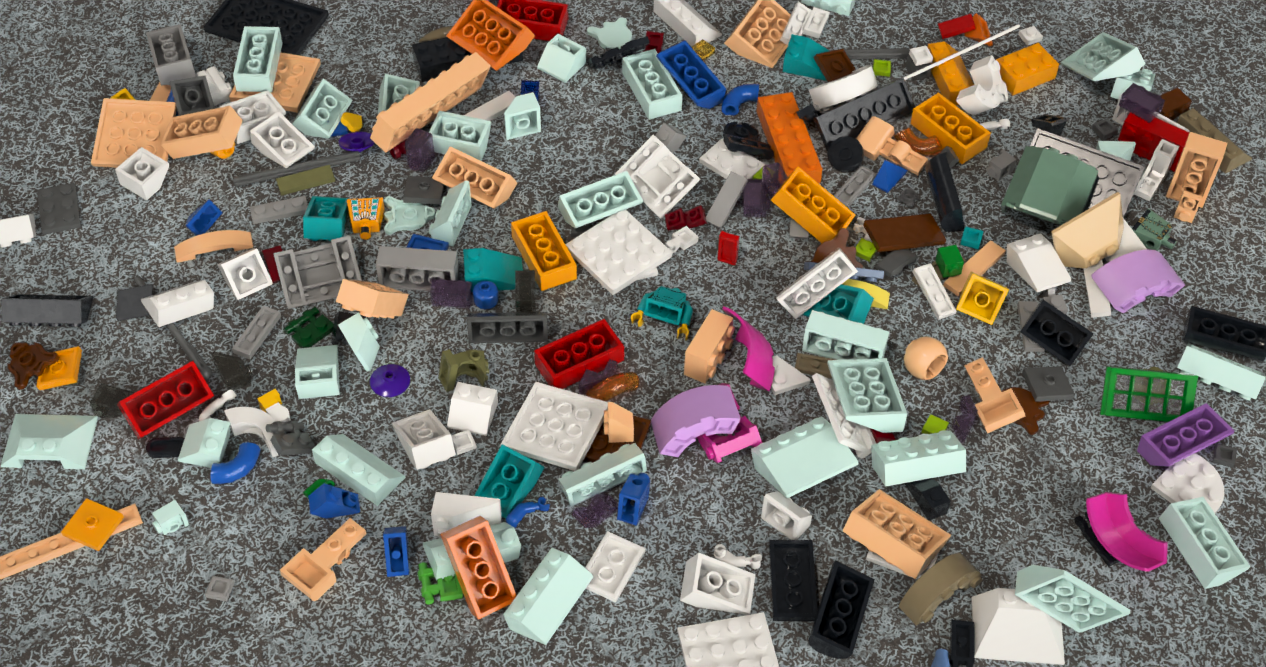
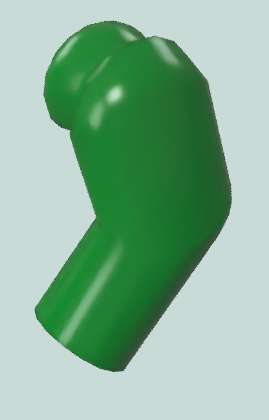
[303,479,335,499]

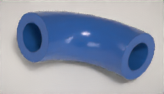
[721,84,759,116]
[211,442,260,484]

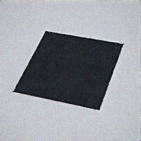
[116,284,153,321]

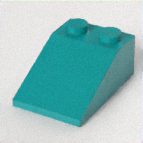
[783,34,830,81]
[303,196,350,242]
[463,248,524,293]
[802,284,874,324]
[474,444,545,519]

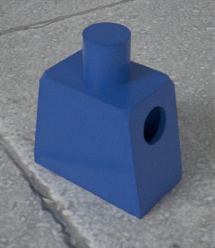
[617,473,650,526]

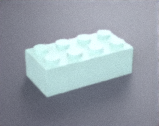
[233,26,283,92]
[622,49,682,120]
[802,310,890,360]
[871,430,966,486]

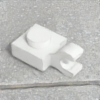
[666,226,699,254]

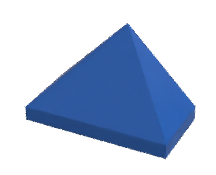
[872,160,908,193]
[185,199,222,236]

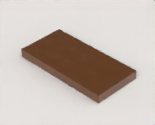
[863,213,946,252]

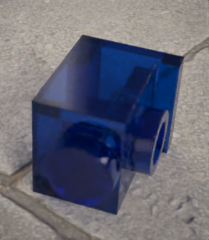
[520,80,540,104]

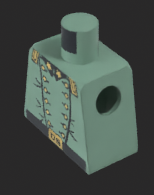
[1132,209,1177,251]

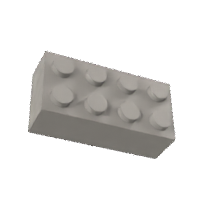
[146,24,196,86]
[376,246,460,293]

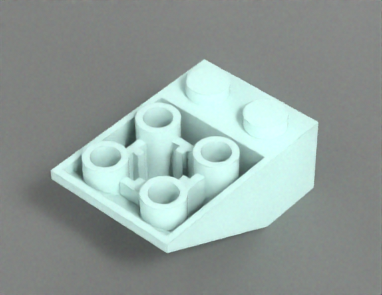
[1110,69,1155,106]
[295,345,340,399]

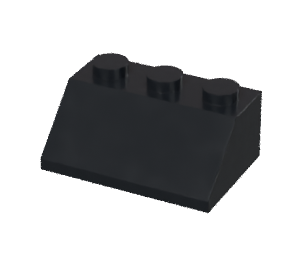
[1020,299,1093,366]

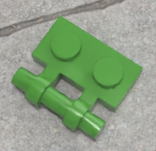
[418,562,463,604]

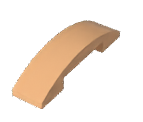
[174,230,253,263]

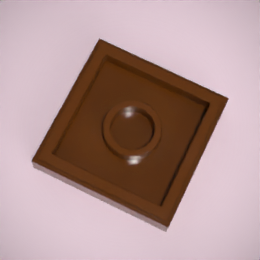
[814,49,856,82]

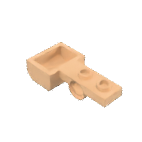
[856,116,928,176]
[964,357,1026,434]
[280,518,366,601]

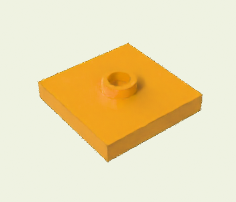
[36,346,82,390]
[61,498,124,551]

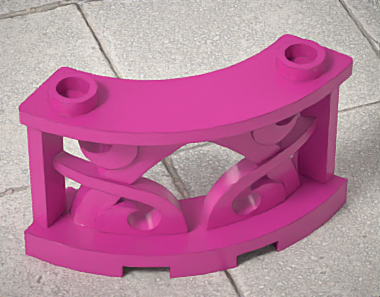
[697,383,762,463]

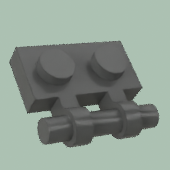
[266,421,315,456]

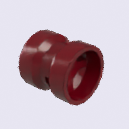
[389,139,412,160]

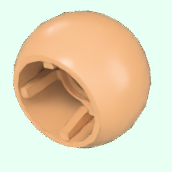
[904,336,948,380]

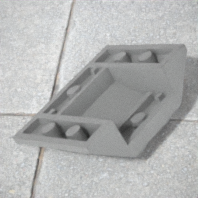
[273,235,362,309]

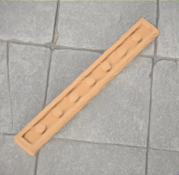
[0,504,143,579]

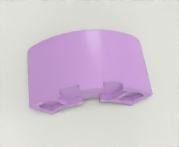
[1091,250,1185,313]
[651,385,741,457]

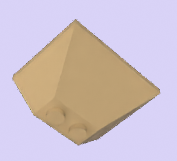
[1051,192,1124,269]

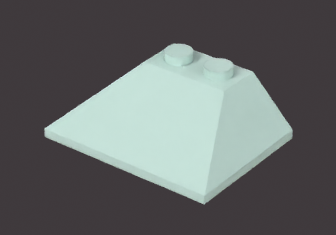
[1,414,98,469]

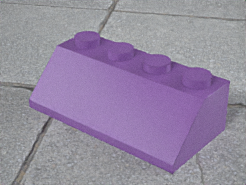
[1137,403,1234,467]

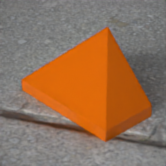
[964,13,993,46]

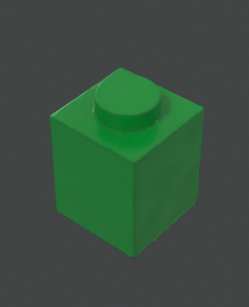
[935,245,964,277]

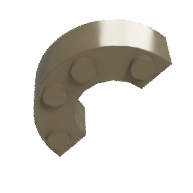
[899,553,982,626]

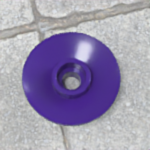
[339,132,375,152]
[370,364,410,397]

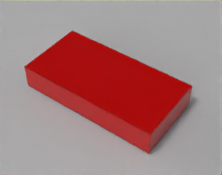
[938,14,976,39]
[717,231,740,265]

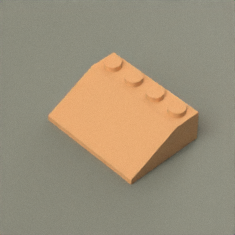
[724,0,791,68]
[843,489,951,579]

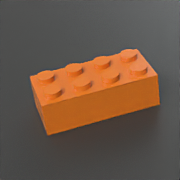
[440,516,517,619]

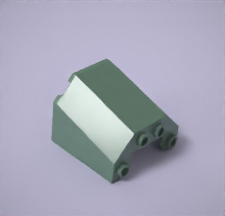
[1001,146,1098,225]

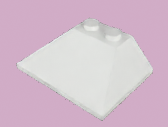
[615,135,701,219]
[971,588,1065,665]

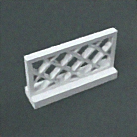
[812,373,876,459]

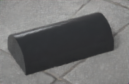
[925,153,964,232]
[1182,306,1266,362]
[808,560,875,659]

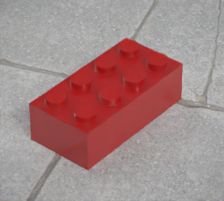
[497,0,568,41]
[1118,108,1190,172]
[534,319,624,389]
[117,361,214,440]

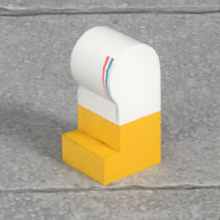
[257,389,291,423]

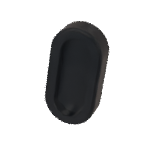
[146,437,185,458]

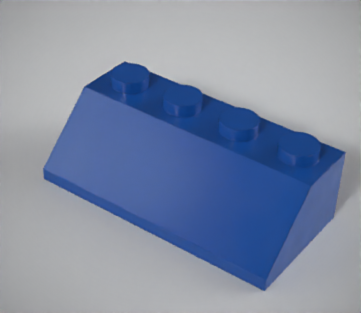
[656,40,726,109]

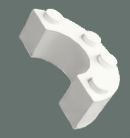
[956,55,1005,115]
[809,65,878,111]

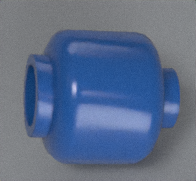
[473,281,499,310]

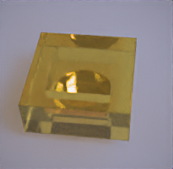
[691,39,715,61]

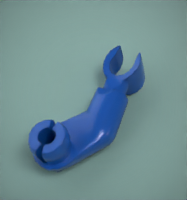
[506,497,550,528]

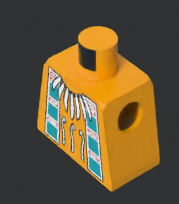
[347,197,385,240]

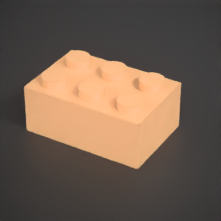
[684,309,735,384]

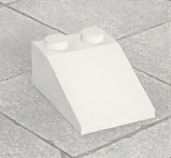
[219,90,286,144]
[250,111,315,168]
[1006,233,1071,292]
[392,409,456,470]
[431,492,502,538]
[680,553,755,615]

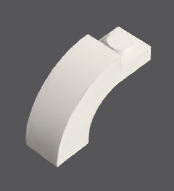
[1134,139,1179,201]
[224,407,278,457]

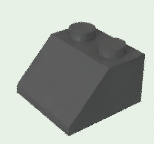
[169,75,215,116]

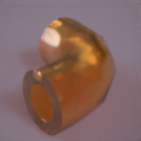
[894,127,943,157]
[586,372,639,402]

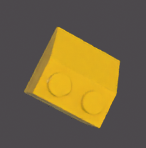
[956,271,1009,325]

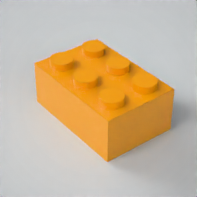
[996,42,1059,95]

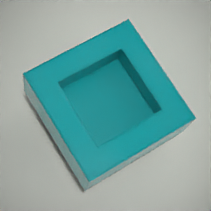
[960,226,984,250]

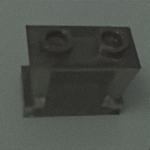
[515,270,536,312]

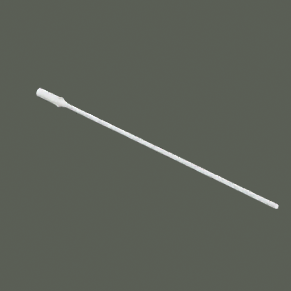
[831,24,1020,110]

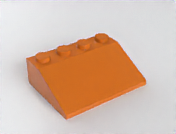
[446,0,535,71]

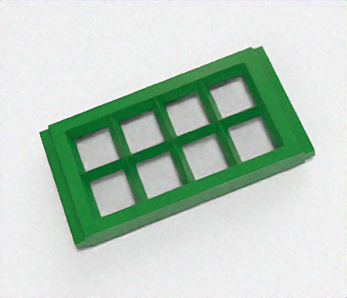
[1100,366,1198,422]

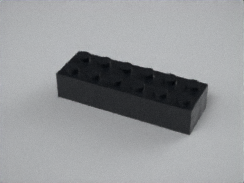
[412,37,523,82]

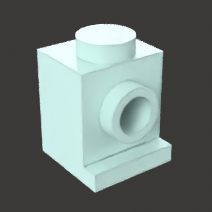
[152,500,189,535]

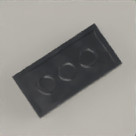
[769,540,818,621]

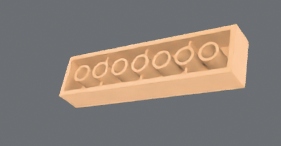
[370,52,491,153]

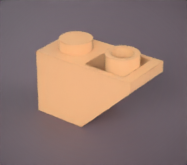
[1174,191,1202,223]
[604,402,634,443]

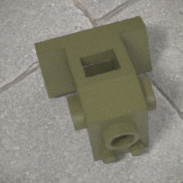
[438,349,489,392]

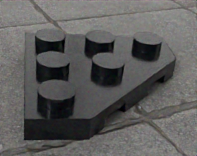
[587,36,650,69]

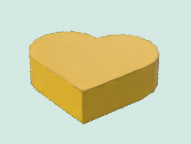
[340,112,362,132]

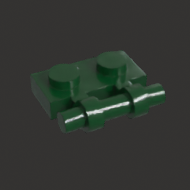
[283,307,334,348]

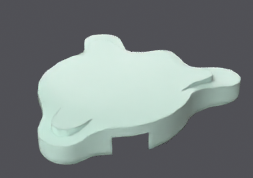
[587,17,632,50]
[384,196,436,235]

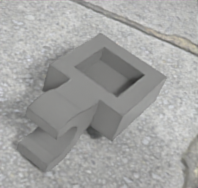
[1042,287,1068,314]

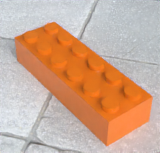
[756,92,823,184]

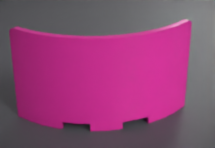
[722,306,775,391]
[1086,492,1168,571]

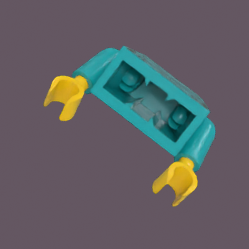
[631,286,693,341]

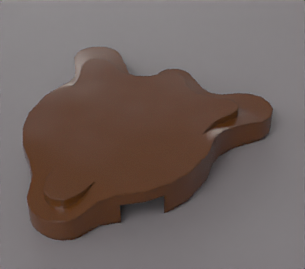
[808,228,863,271]
[7,342,59,390]
[1001,387,1050,435]

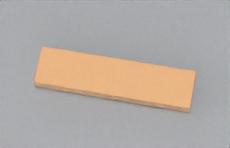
[943,240,1006,296]

